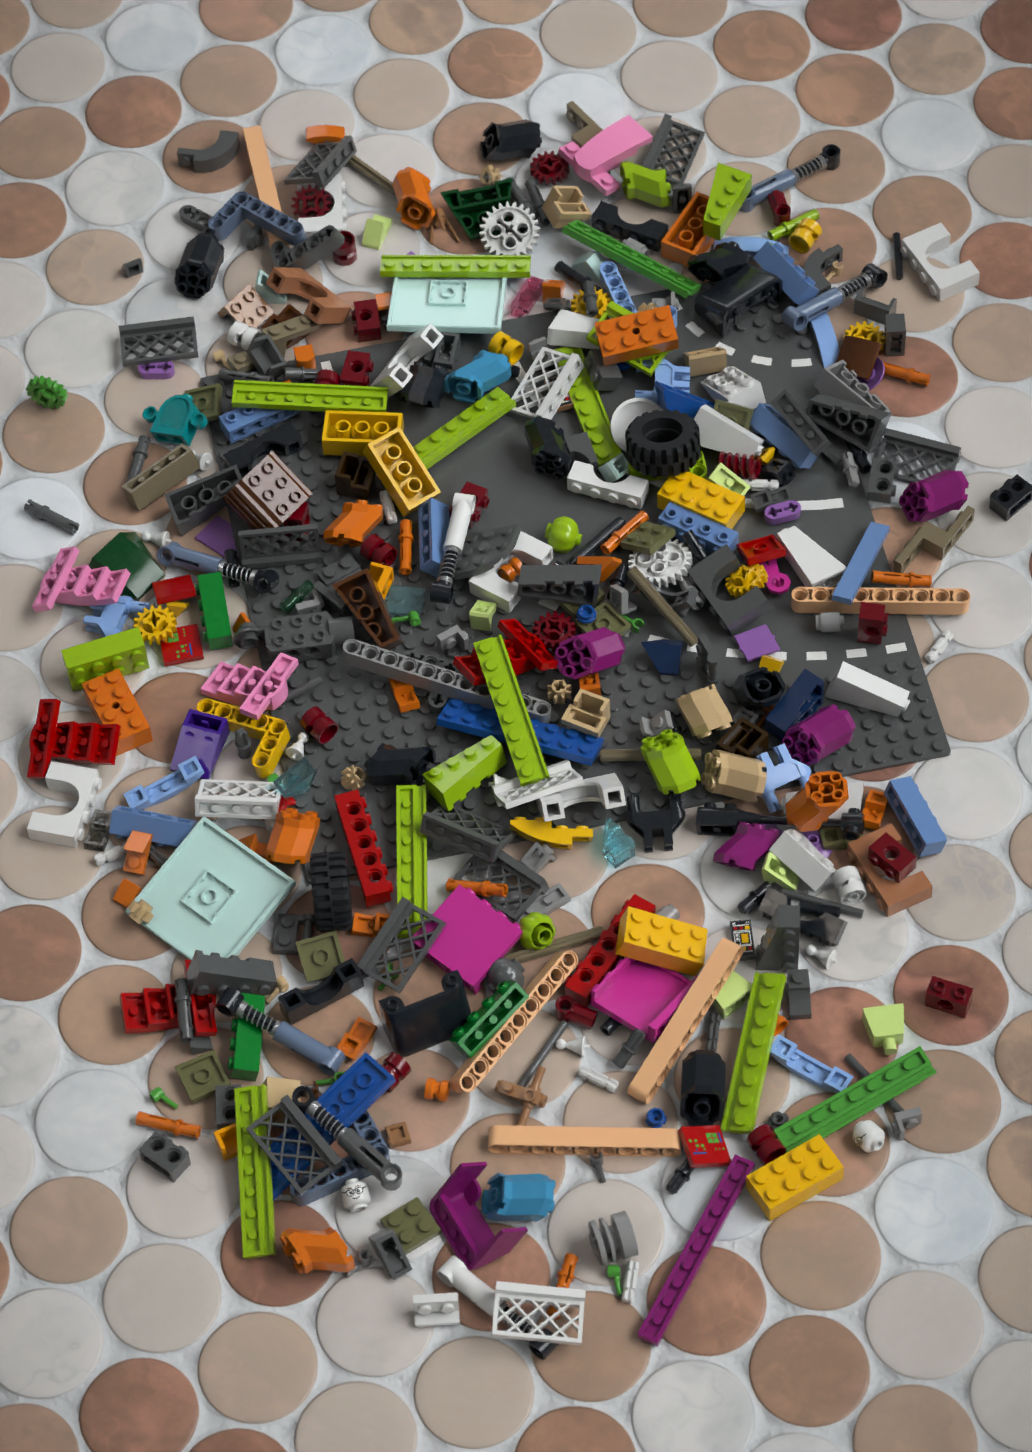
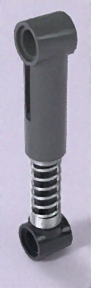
[292,1086,402,1191]

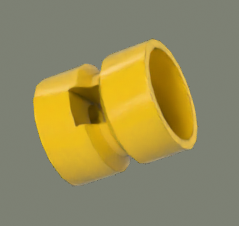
[788,218,822,253]
[488,331,524,365]

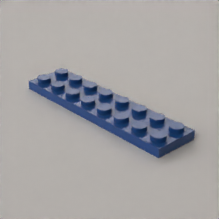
[436,698,604,766]
[270,1052,396,1201]

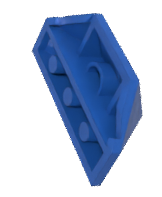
[654,381,715,419]

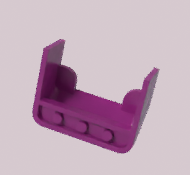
[429,1162,528,1270]

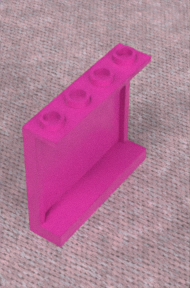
[412,884,523,995]
[590,957,698,1043]

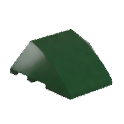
[440,178,513,240]
[89,532,165,601]

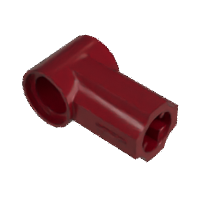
[768,190,791,227]
[555,996,598,1030]

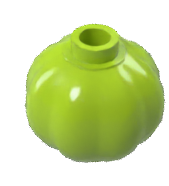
[545,516,582,553]
[519,912,556,950]

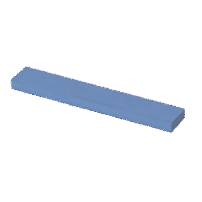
[832,522,890,605]

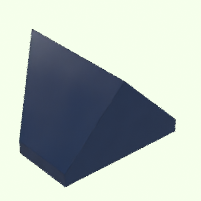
[641,639,683,676]

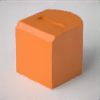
[293,344,316,369]

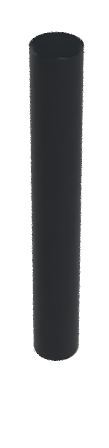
[893,232,903,280]

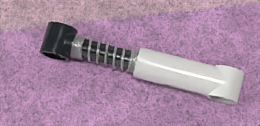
[430,493,476,604]
[436,1256,559,1360]

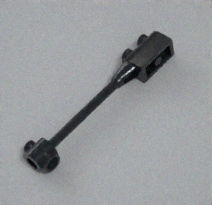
[695,802,864,840]

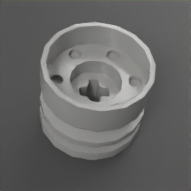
[588,1211,638,1266]

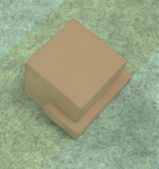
[542,186,592,228]
[561,688,610,738]
[263,1077,301,1124]

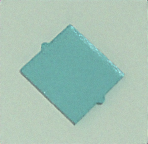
[386,585,425,617]

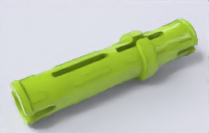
[767,208,820,241]

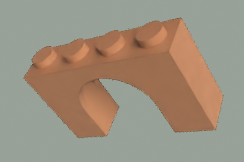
[266,267,352,324]
[846,823,933,917]

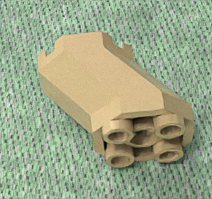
[674,684,733,739]
[701,749,767,803]

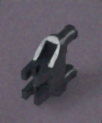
[625,792,686,853]

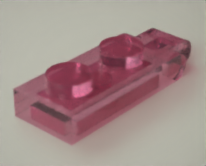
[511,275,545,318]

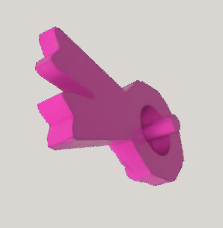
[759,559,791,595]

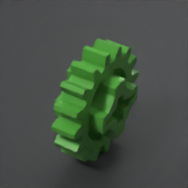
[26,376,68,409]

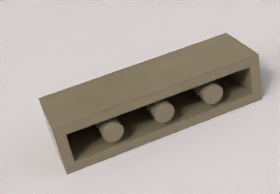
[121,444,200,511]

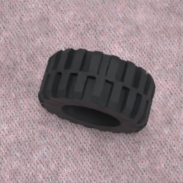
[625,409,701,478]
[310,851,353,933]

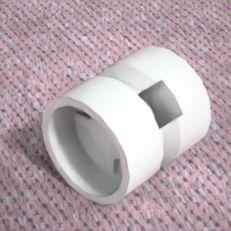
[227,321,261,351]
[832,866,867,905]

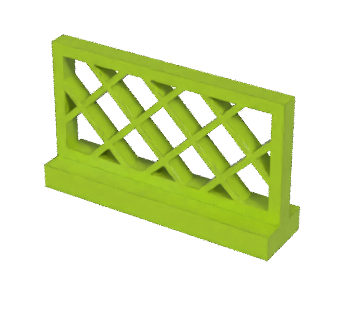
[586,301,672,377]

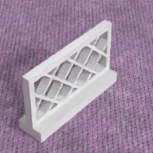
[510,347,584,420]
[491,760,584,809]
[195,779,283,820]
[491,1281,586,1346]

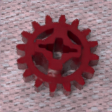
[530,151,570,186]
[291,184,332,218]
[532,611,576,652]

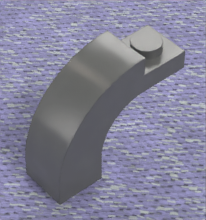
[177,130,240,173]
[804,244,843,297]
[629,578,699,618]

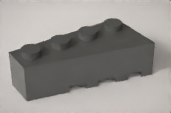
[805,393,892,453]
[164,465,242,536]
[517,565,602,607]
[756,905,800,972]
[186,950,277,996]

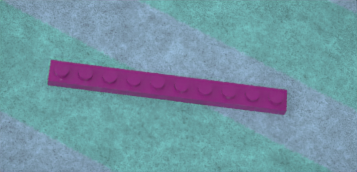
[637,1154,755,1347]

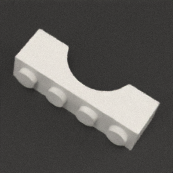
[567,461,649,509]

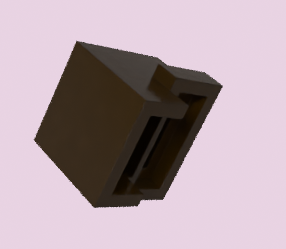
[335,452,376,500]
[716,717,769,759]

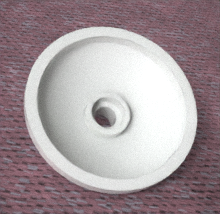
[610,398,662,453]

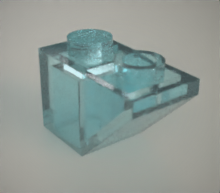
[602,817,636,869]

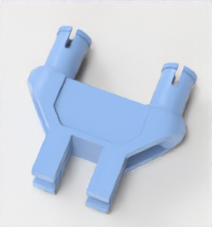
[635,358,690,405]
[83,596,150,637]
[755,743,812,813]

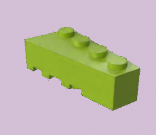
[703,163,752,241]
[423,735,507,812]

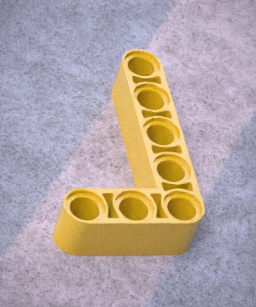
[196,698,290,778]

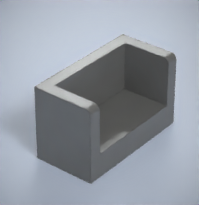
[854,287,897,324]
[246,334,287,379]

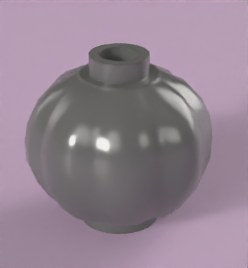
[487,957,525,993]

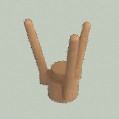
[429,208,460,244]

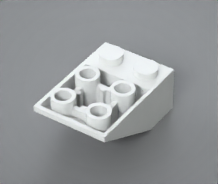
[701,366,766,408]

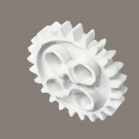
[479,201,540,255]
[628,539,693,588]

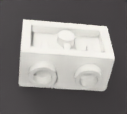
[413,1292,460,1327]

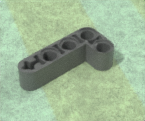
[270,225,345,270]

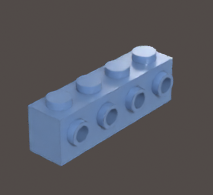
[753,241,820,305]
[751,403,819,469]
[219,408,299,444]
[418,497,450,578]
[658,502,739,554]
[884,776,947,857]
[109,805,197,849]

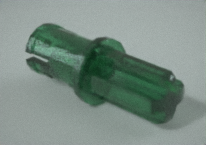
[280,580,314,613]

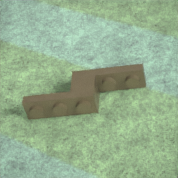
[566,101,610,174]
[226,314,319,372]
[893,506,975,573]

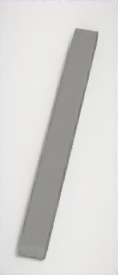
[343,639,551,724]

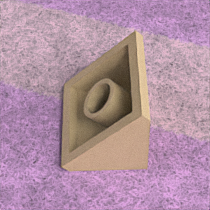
[683,346,727,377]

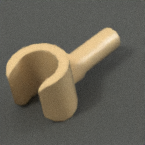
[825,261,844,281]
[213,350,232,370]
[265,976,289,1004]

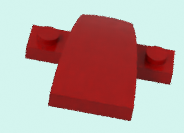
[452,618,558,686]
[27,699,121,779]
[119,960,217,1037]

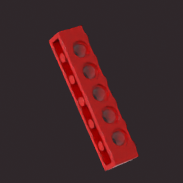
[334,789,394,907]
[564,894,656,1007]

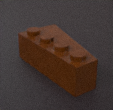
[331,568,403,650]

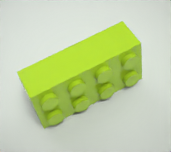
[61,627,149,691]

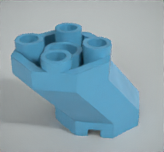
[444,350,511,403]
[481,1173,555,1222]

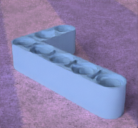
[599,261,677,328]

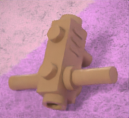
[495,1065,548,1126]

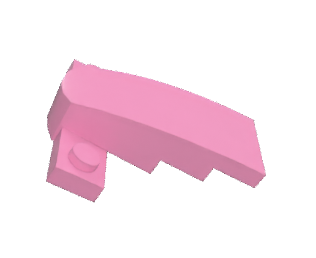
[558,115,653,196]
[32,546,130,612]
[200,652,299,720]

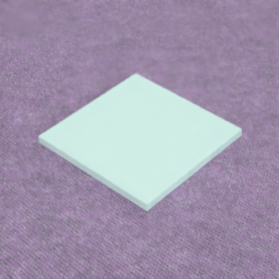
[387,277,507,334]
[124,816,297,960]

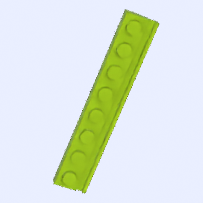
[380,255,531,278]
[554,346,622,468]
[232,380,388,412]
[413,387,516,469]
[473,634,550,787]
[396,784,428,938]
[721,972,787,1135]
[234,1084,276,1260]

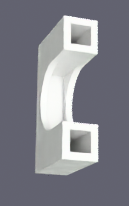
[297,174,347,238]
[900,223,980,302]
[371,323,444,398]
[468,531,553,613]
[27,761,102,848]
[536,773,626,822]

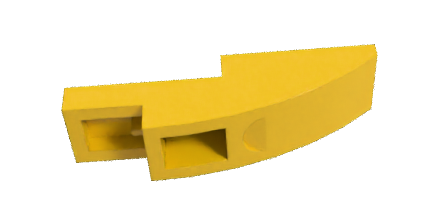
[509,817,593,850]

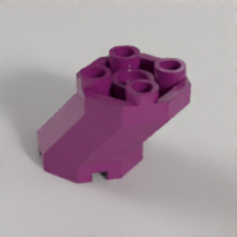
[899,470,969,522]
[554,627,626,680]
[782,704,856,766]
[713,822,780,871]

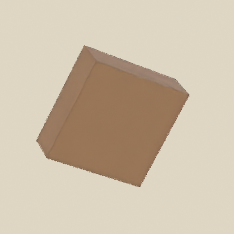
[385,1122,411,1149]

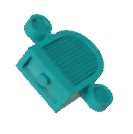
[142,394,208,446]

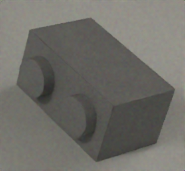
[584,349,623,391]

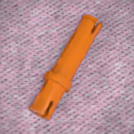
[883,362,931,386]
[600,510,649,555]
[398,519,414,575]
[870,570,932,588]
[446,879,508,897]
[136,1111,201,1139]
[546,1253,579,1320]

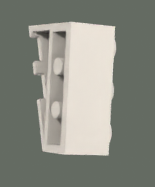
[769,826,836,892]

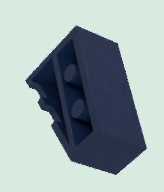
[765,669,824,741]

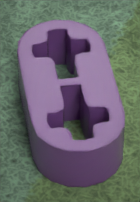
[138,361,175,380]
[764,500,801,525]

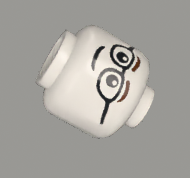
[853,1120,885,1153]
[340,1178,371,1212]

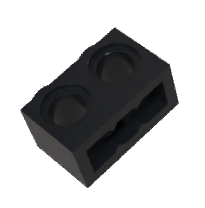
[989,474,1032,521]

